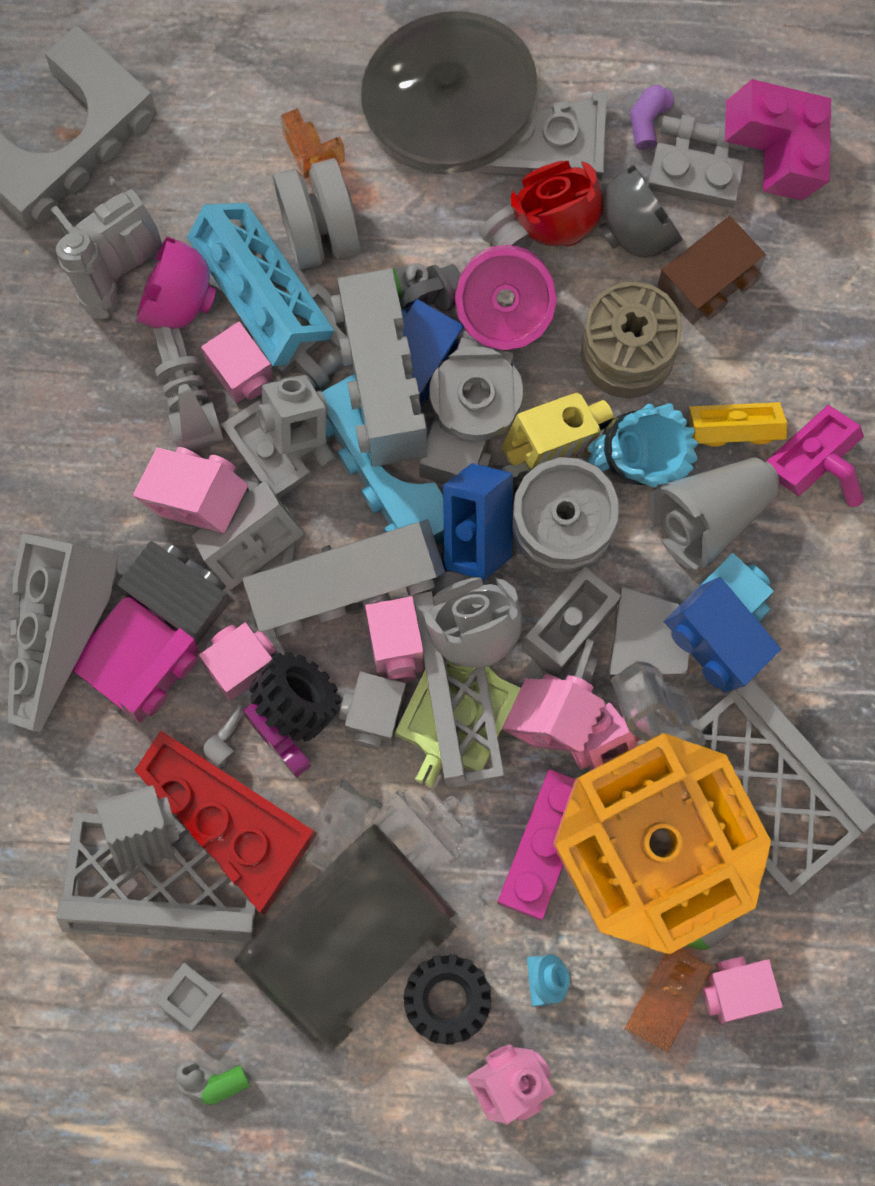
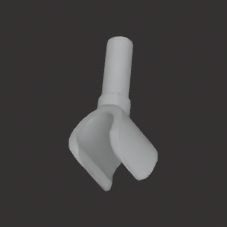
[203,704,245,769]

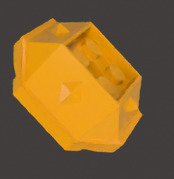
[553,733,771,954]

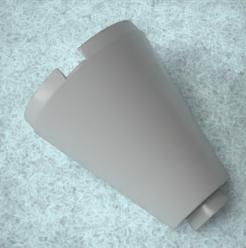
[648,457,779,570]

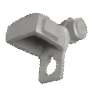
[51,189,162,319]

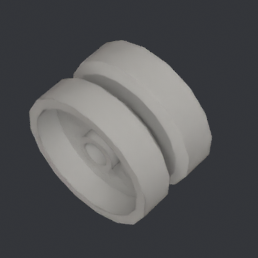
[272,158,361,271]
[512,457,619,574]

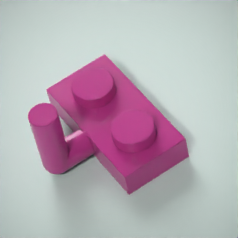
[766,404,864,507]

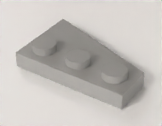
[469,90,607,180]

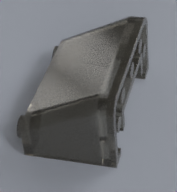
[234,824,458,1052]

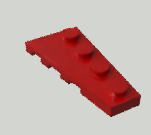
[134,731,318,915]

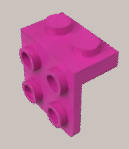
[73,597,200,724]

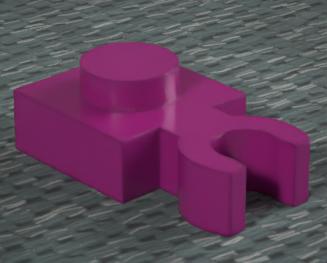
[243,704,311,778]

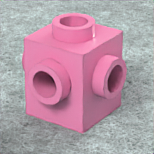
[570,703,641,771]
[466,1045,555,1124]

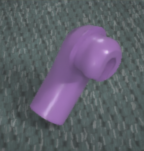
[630,85,674,150]

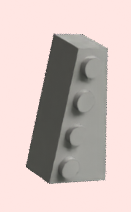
[331,268,427,467]

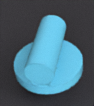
[526,954,570,1007]

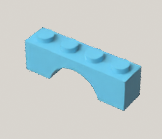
[322,374,444,545]

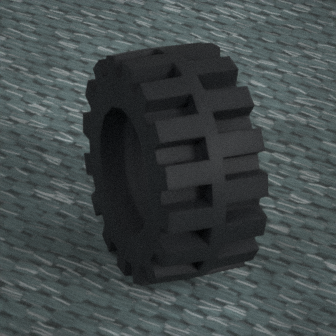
[249,652,341,742]

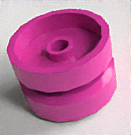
[455,244,557,350]

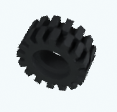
[403,954,492,1045]

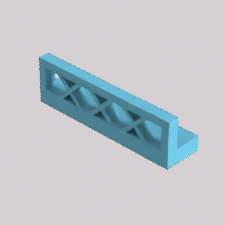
[187,203,335,366]

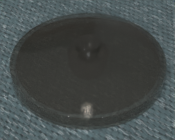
[361,11,539,174]

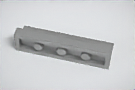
[413,591,505,789]

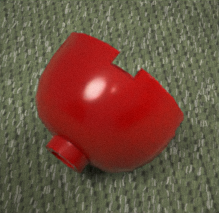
[511,160,603,246]

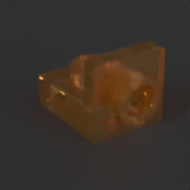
[281,108,345,179]

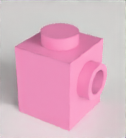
[201,322,274,404]
[199,622,277,701]
[703,956,783,1025]

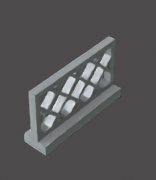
[678,679,875,896]
[56,812,256,945]

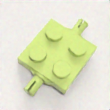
[395,661,521,788]

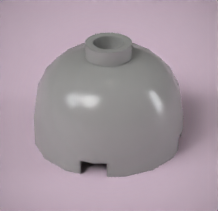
[424,577,523,668]

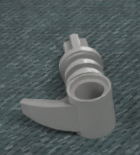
[153,326,224,451]

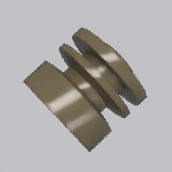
[580,281,683,399]

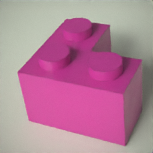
[725,79,831,201]

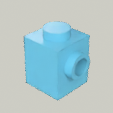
[701,553,774,623]

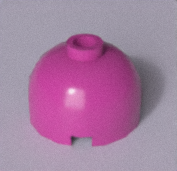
[136,236,216,329]

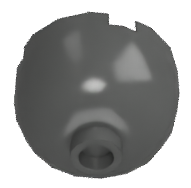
[598,164,684,258]

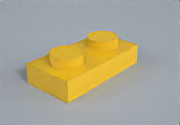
[689,402,787,447]

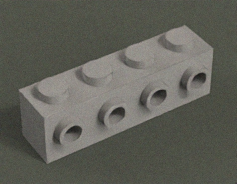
[242,519,445,636]

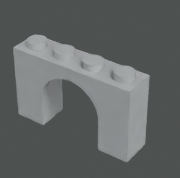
[0,25,156,230]

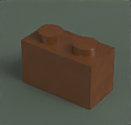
[657,216,766,325]

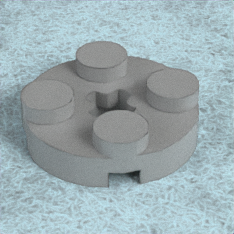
[430,346,523,441]

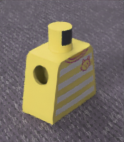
[501,392,614,470]

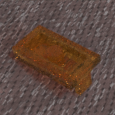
[624,949,713,1053]

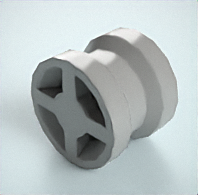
[479,206,534,249]

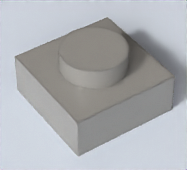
[153,963,223,1032]

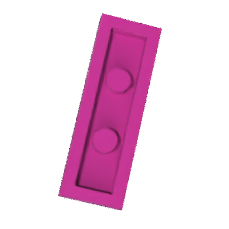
[497,769,575,921]

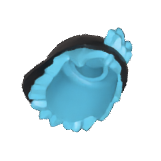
[588,403,698,487]

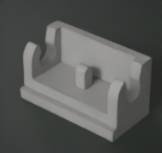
[192,480,304,590]

